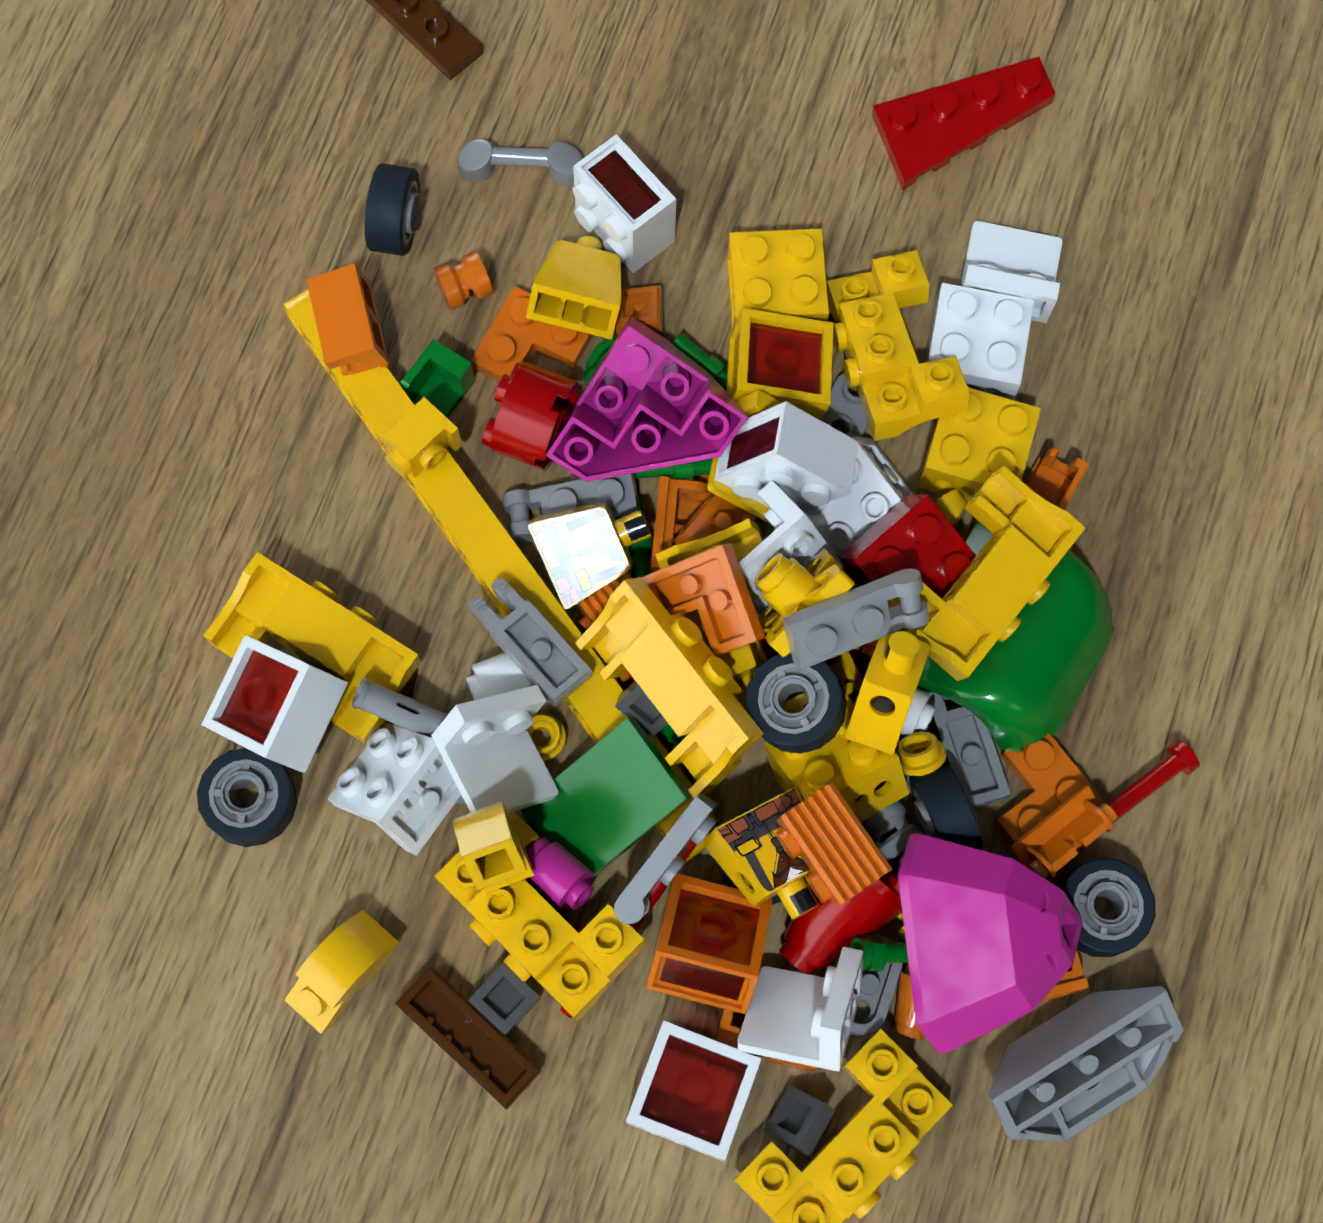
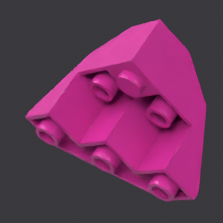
[546,316,748,482]
[898,833,1083,1053]

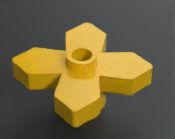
[754,548,855,657]

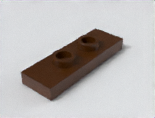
[366,0,483,81]
[395,966,542,1110]

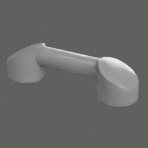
[458,139,583,186]

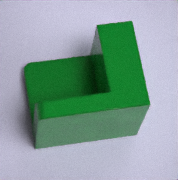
[401,339,475,418]

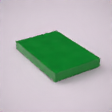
[520,717,692,878]

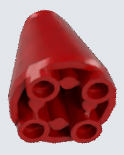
[779,870,902,975]

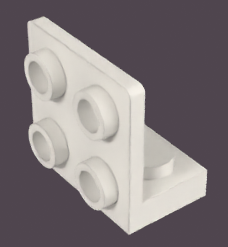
[960,221,1062,323]
[803,437,914,569]
[739,480,841,615]
[431,685,559,812]
[328,723,461,856]
[738,947,863,1072]

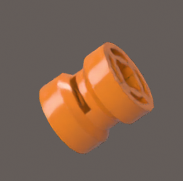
[433,251,493,311]

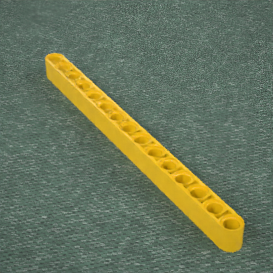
[282,288,720,862]

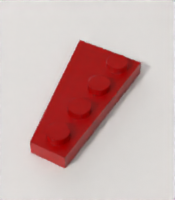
[872,57,1055,190]

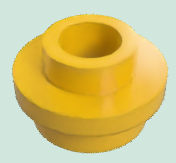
[526,713,566,762]
[897,732,946,776]

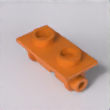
[1010,785,1118,879]

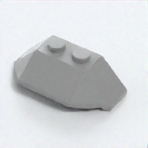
[988,986,1184,1142]

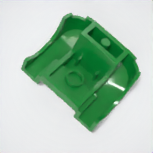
[917,521,1115,753]

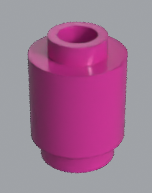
[525,838,594,911]

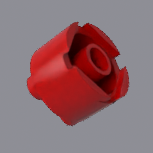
[482,362,579,471]

